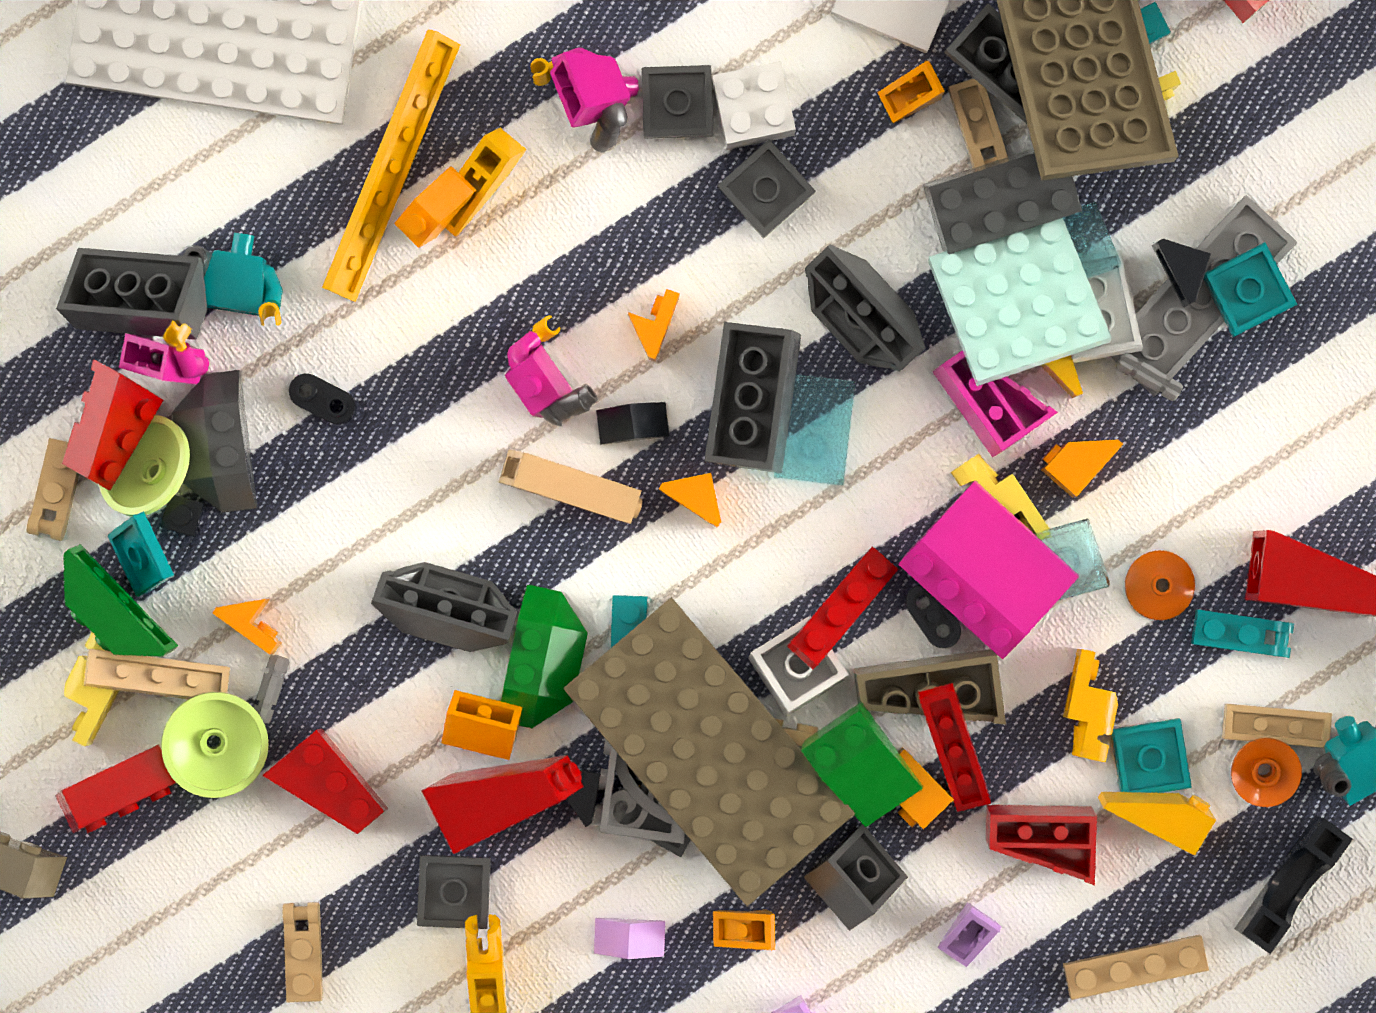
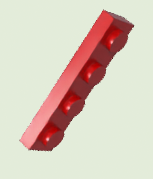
[787,546,898,670]
[919,683,991,812]

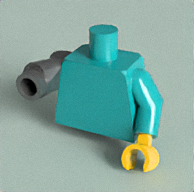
[183,233,283,326]
[1313,716,1376,806]

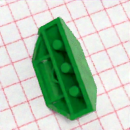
[63,544,179,657]
[501,584,588,728]

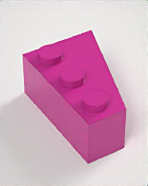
[933,350,1058,458]

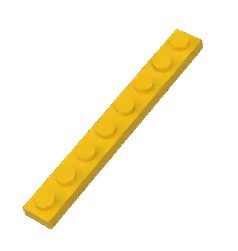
[322,29,460,302]

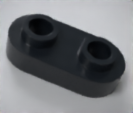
[289,373,356,425]
[905,585,961,648]

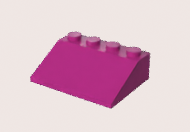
[898,480,1080,660]

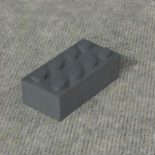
[922,149,1082,254]
[704,322,801,473]

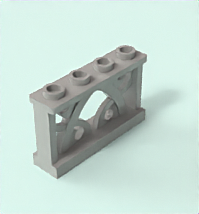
[593,739,685,844]

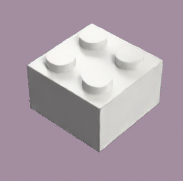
[712,61,796,150]
[748,616,848,717]

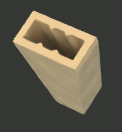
[498,449,642,524]

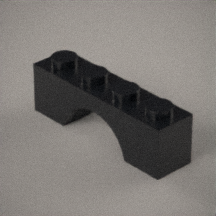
[1234,815,1353,954]

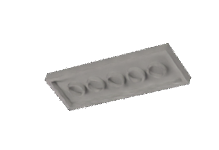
[1110,195,1297,396]

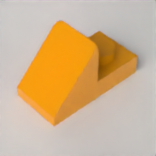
[628,289,680,362]
[212,599,282,654]
[713,909,775,950]

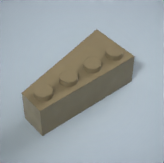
[853,649,1006,724]
[0,831,67,898]

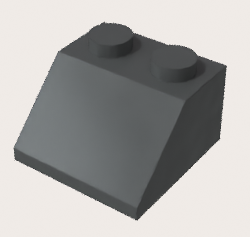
[804,824,908,931]

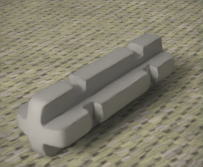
[1116,353,1183,401]
[254,655,290,723]

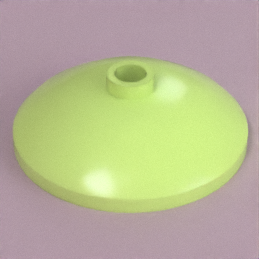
[99,415,190,517]
[161,692,269,798]

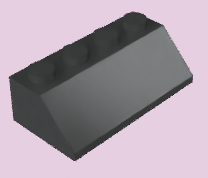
[944,4,1028,125]
[56,248,207,340]

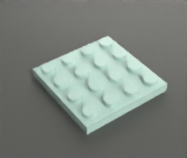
[928,218,1111,386]

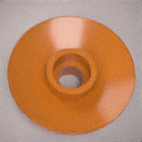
[1125,550,1195,620]
[1231,738,1302,807]

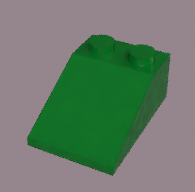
[801,701,923,828]

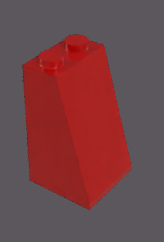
[1245,530,1376,617]
[421,755,584,854]

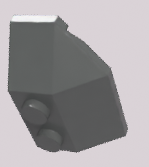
[805,244,926,372]
[172,370,258,513]
[371,562,517,652]

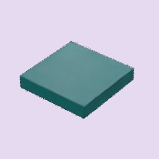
[1203,242,1298,337]
[108,511,174,597]
[1111,718,1192,793]

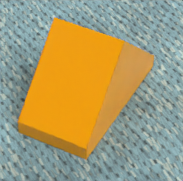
[877,60,945,123]
[659,473,721,528]

